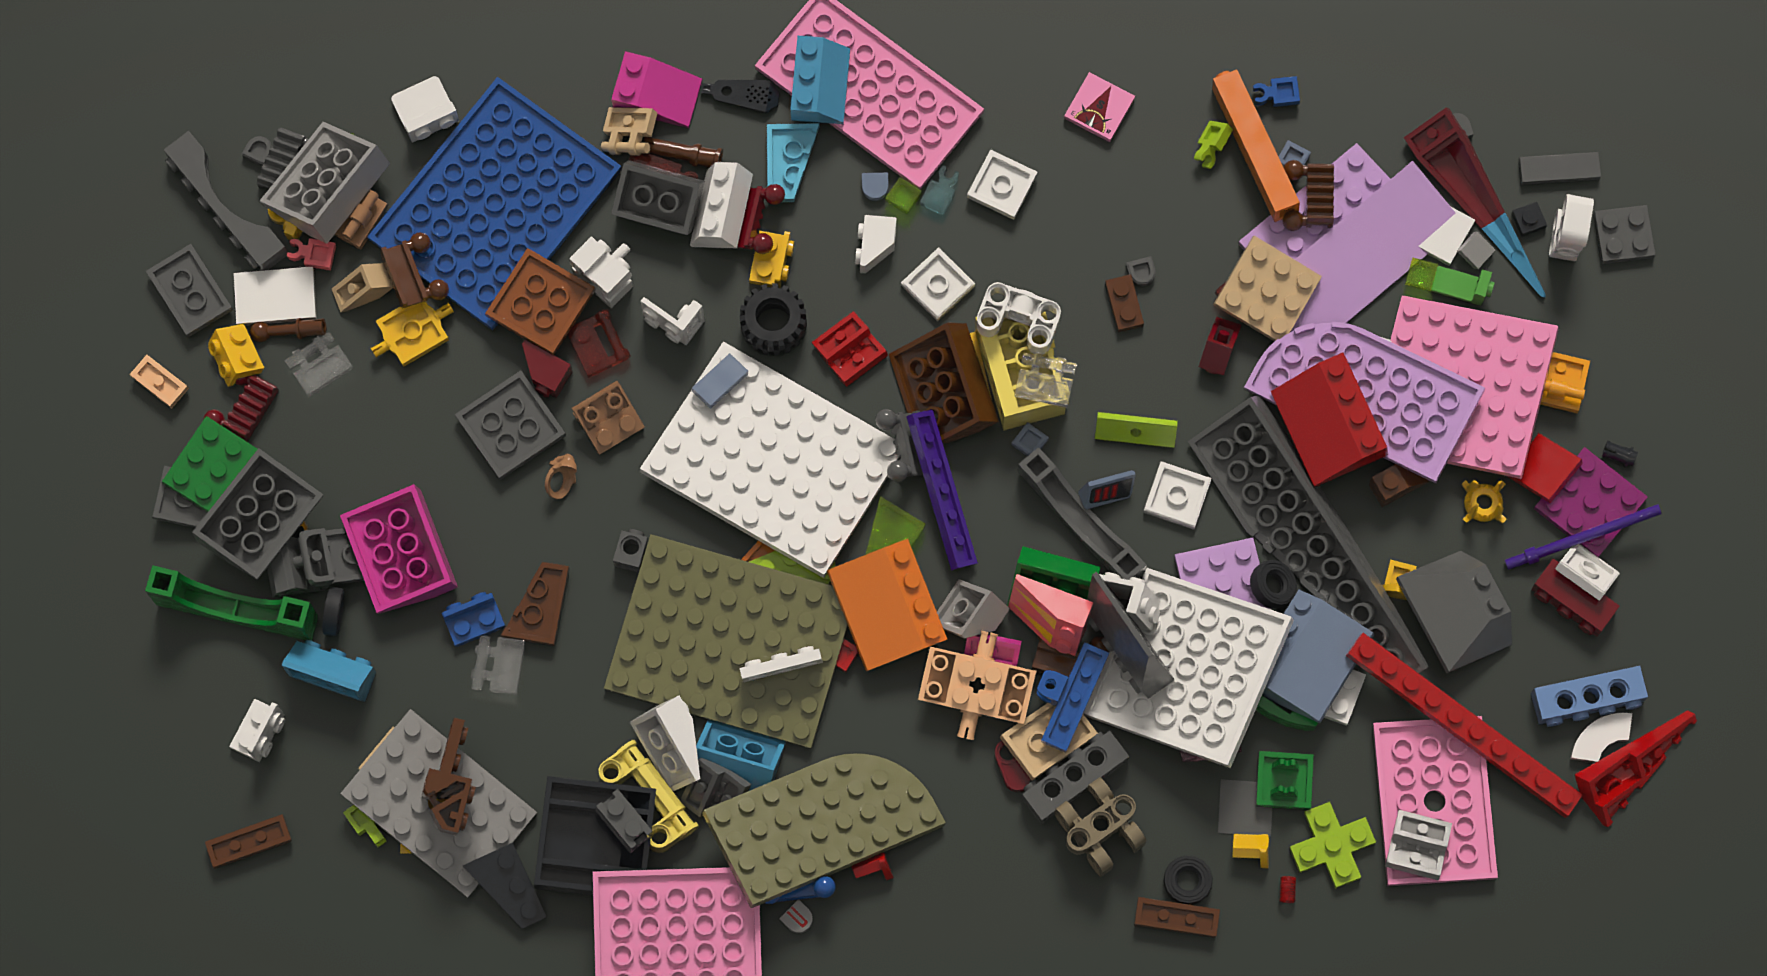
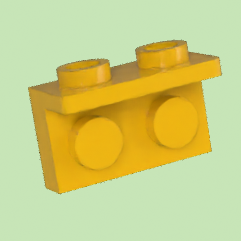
[749,231,795,288]

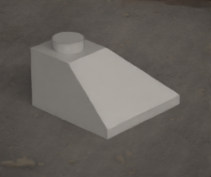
[937,579,1010,638]

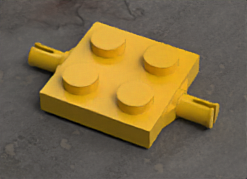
[370,301,454,367]

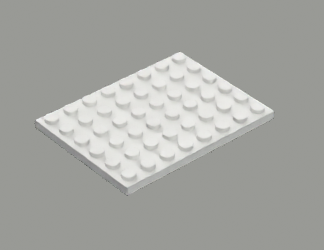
[640,342,901,578]

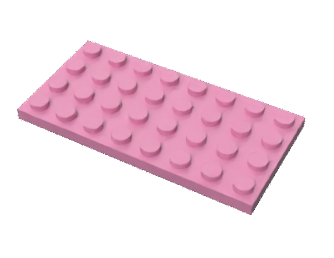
[755,0,984,191]

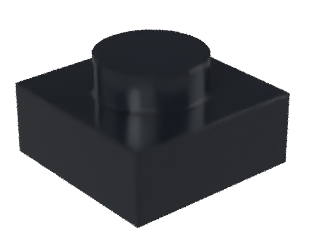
[1511,202,1547,237]

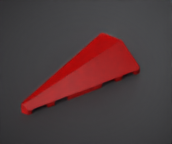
[1575,710,1697,827]

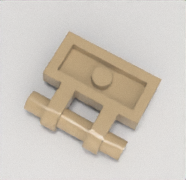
[601,107,657,156]

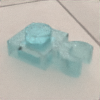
[920,165,959,216]

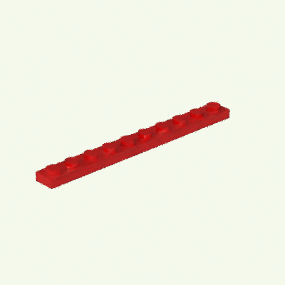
[1346,633,1583,818]

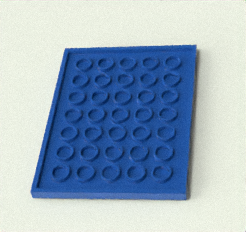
[367,77,622,331]

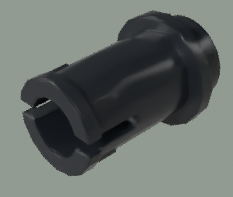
[1602,440,1638,467]

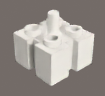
[569,236,633,308]

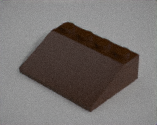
[889,322,999,445]

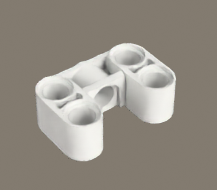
[1549,194,1594,262]
[977,282,1061,355]

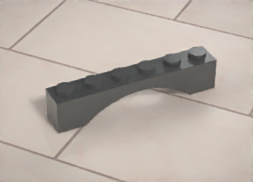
[164,131,287,271]
[1018,447,1147,580]

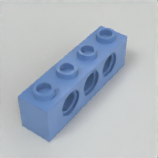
[1531,666,1648,727]

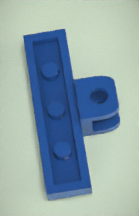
[1036,642,1109,753]

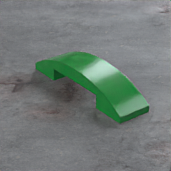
[1256,696,1318,731]

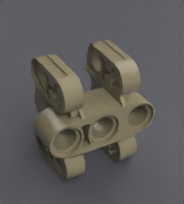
[1054,777,1147,877]

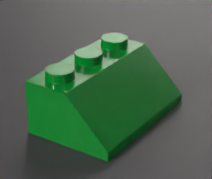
[1007,546,1101,606]

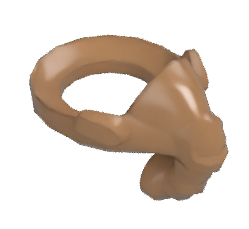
[545,454,577,499]

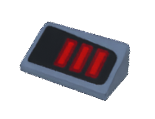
[1078,470,1136,509]

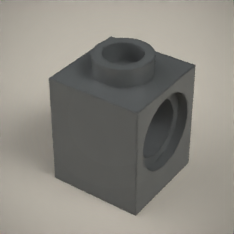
[613,529,648,573]

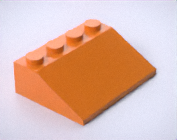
[827,539,947,671]

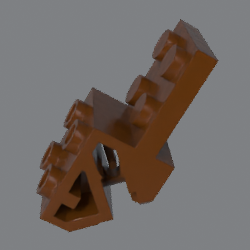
[421,717,476,836]

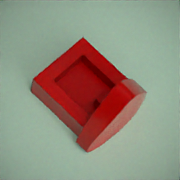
[852,852,894,881]

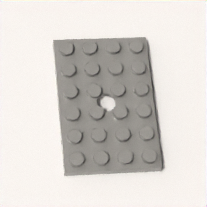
[340,709,537,898]

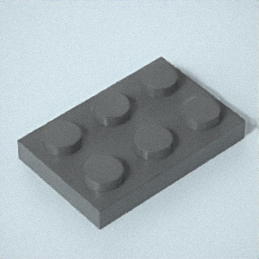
[146,244,233,337]

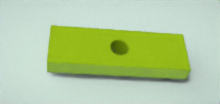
[1095,412,1178,448]

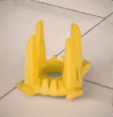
[1462,480,1507,523]

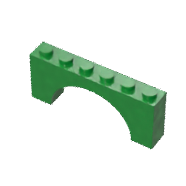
[145,565,319,641]

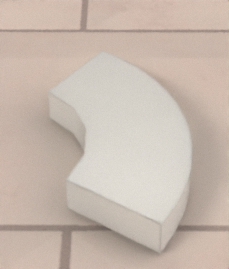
[1570,713,1632,763]

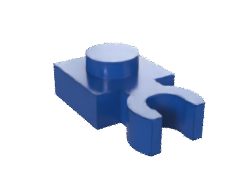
[1252,76,1300,107]

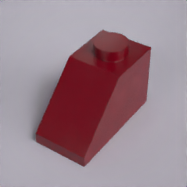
[1198,317,1242,375]
[522,340,573,398]

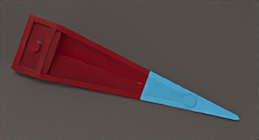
[1404,107,1546,297]

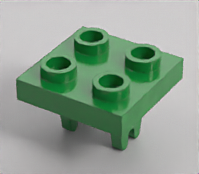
[1256,751,1314,810]

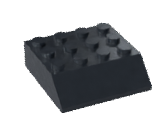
[534,776,656,896]

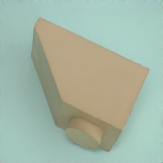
[332,263,393,312]

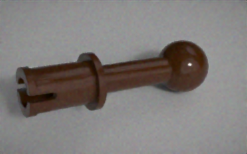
[250,318,327,342]

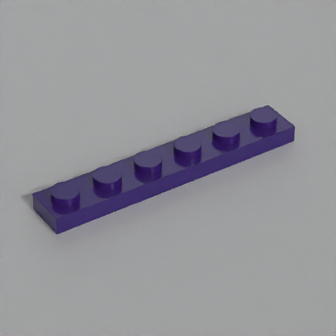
[906,410,978,570]

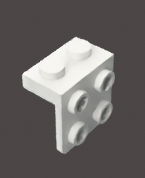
[391,76,459,143]
[1099,572,1161,631]

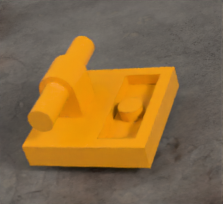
[1540,352,1590,414]

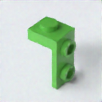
[1431,266,1495,306]

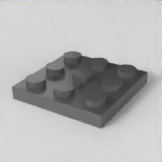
[455,370,566,480]

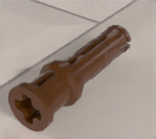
[644,137,723,167]

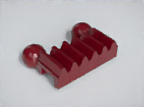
[737,184,785,254]
[203,375,279,442]

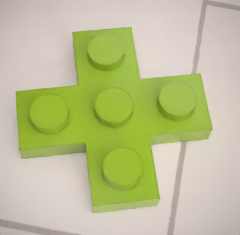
[1289,802,1376,889]

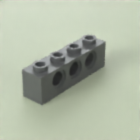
[1022,731,1129,825]

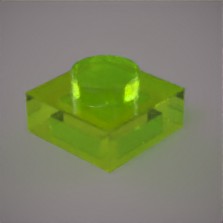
[885,177,922,215]
[1405,257,1438,291]

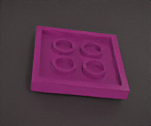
[1534,447,1648,557]

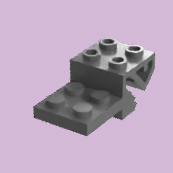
[267,528,364,597]

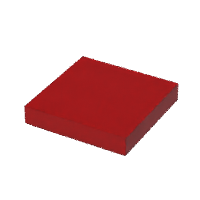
[1508,433,1583,503]

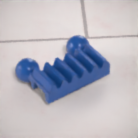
[766,876,836,904]

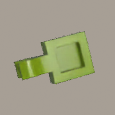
[1194,121,1233,169]
[343,805,387,847]

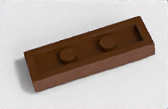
[205,814,292,869]
[1134,897,1220,938]

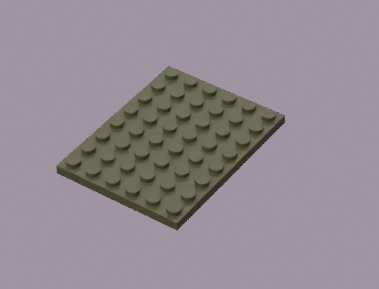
[604,534,848,749]

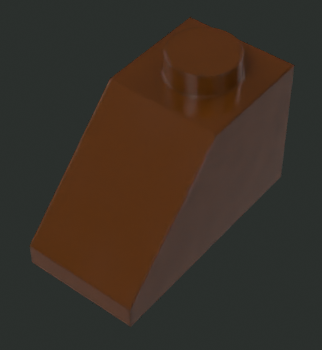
[1369,464,1429,507]

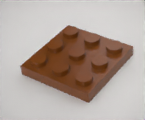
[485,248,596,355]

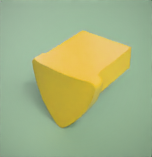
[1382,560,1417,600]
[1233,834,1269,868]

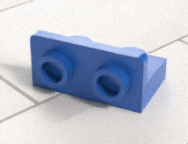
[442,592,506,647]

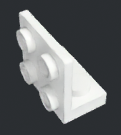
[640,297,705,345]
[229,699,285,762]

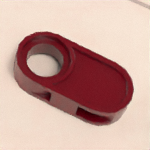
[995,741,1030,792]

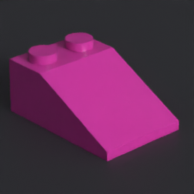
[611,51,703,128]

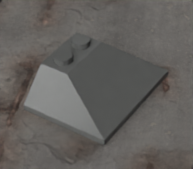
[1396,551,1512,673]

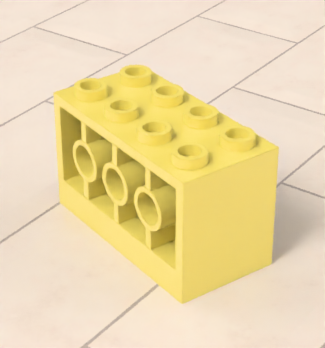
[975,312,1070,431]

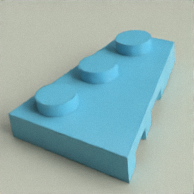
[767,123,820,202]

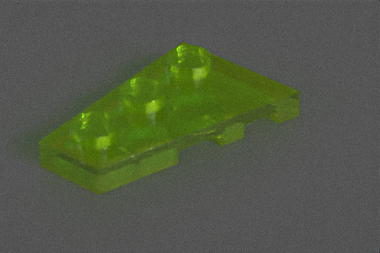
[865,496,926,555]

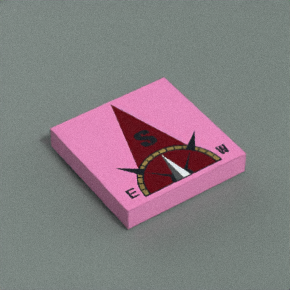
[1064,72,1135,142]

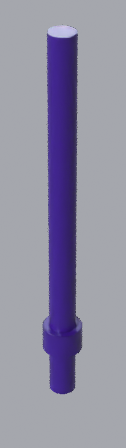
[1505,504,1662,570]

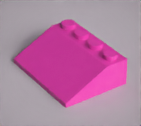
[340,484,458,614]

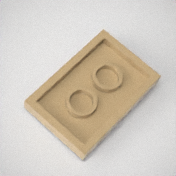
[1000,703,1098,781]

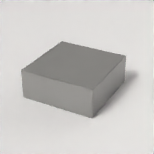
[1457,232,1495,269]

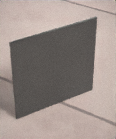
[1218,779,1272,837]

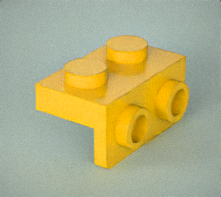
[208,324,264,386]

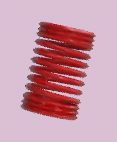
[1279,876,1296,903]

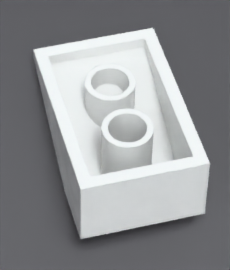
[630,695,700,791]

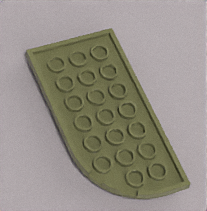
[702,753,946,908]

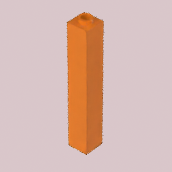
[1212,69,1300,222]

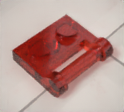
[567,309,631,378]

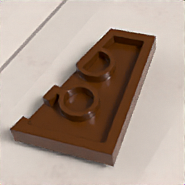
[501,562,569,646]

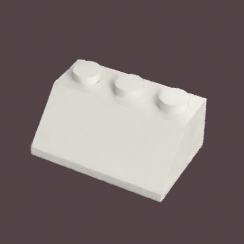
[690,162,753,248]

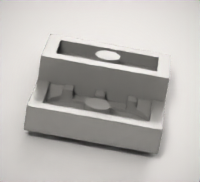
[1385,810,1452,880]

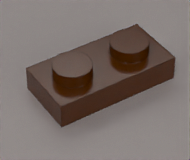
[1105,274,1144,333]

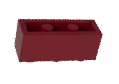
[1531,559,1620,637]

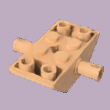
[918,630,1036,740]

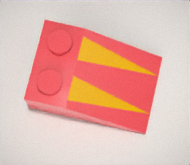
[1008,574,1093,656]

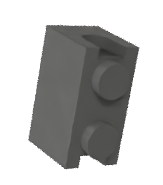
[596,789,653,853]

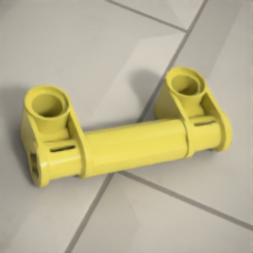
[599,740,699,853]

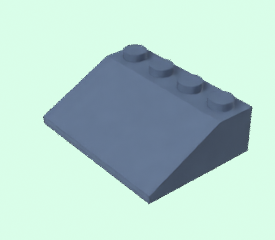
[1262,590,1374,723]

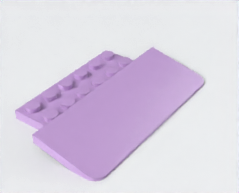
[1238,143,1456,332]

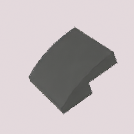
[680,758,751,817]

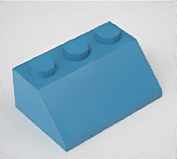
[791,35,850,124]
[282,640,376,702]
[696,719,786,791]

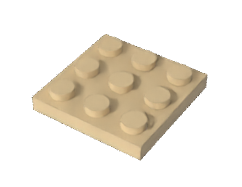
[1213,236,1322,341]

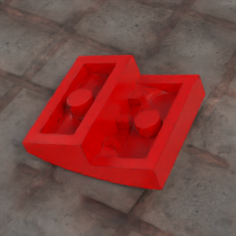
[812,311,888,387]

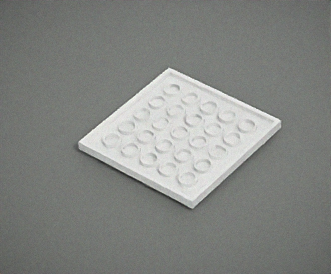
[1083,568,1294,768]

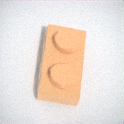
[130,355,189,409]

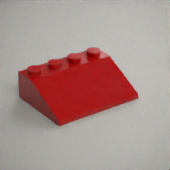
[1271,352,1388,487]

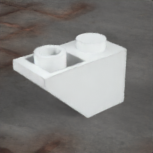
[855,215,897,273]

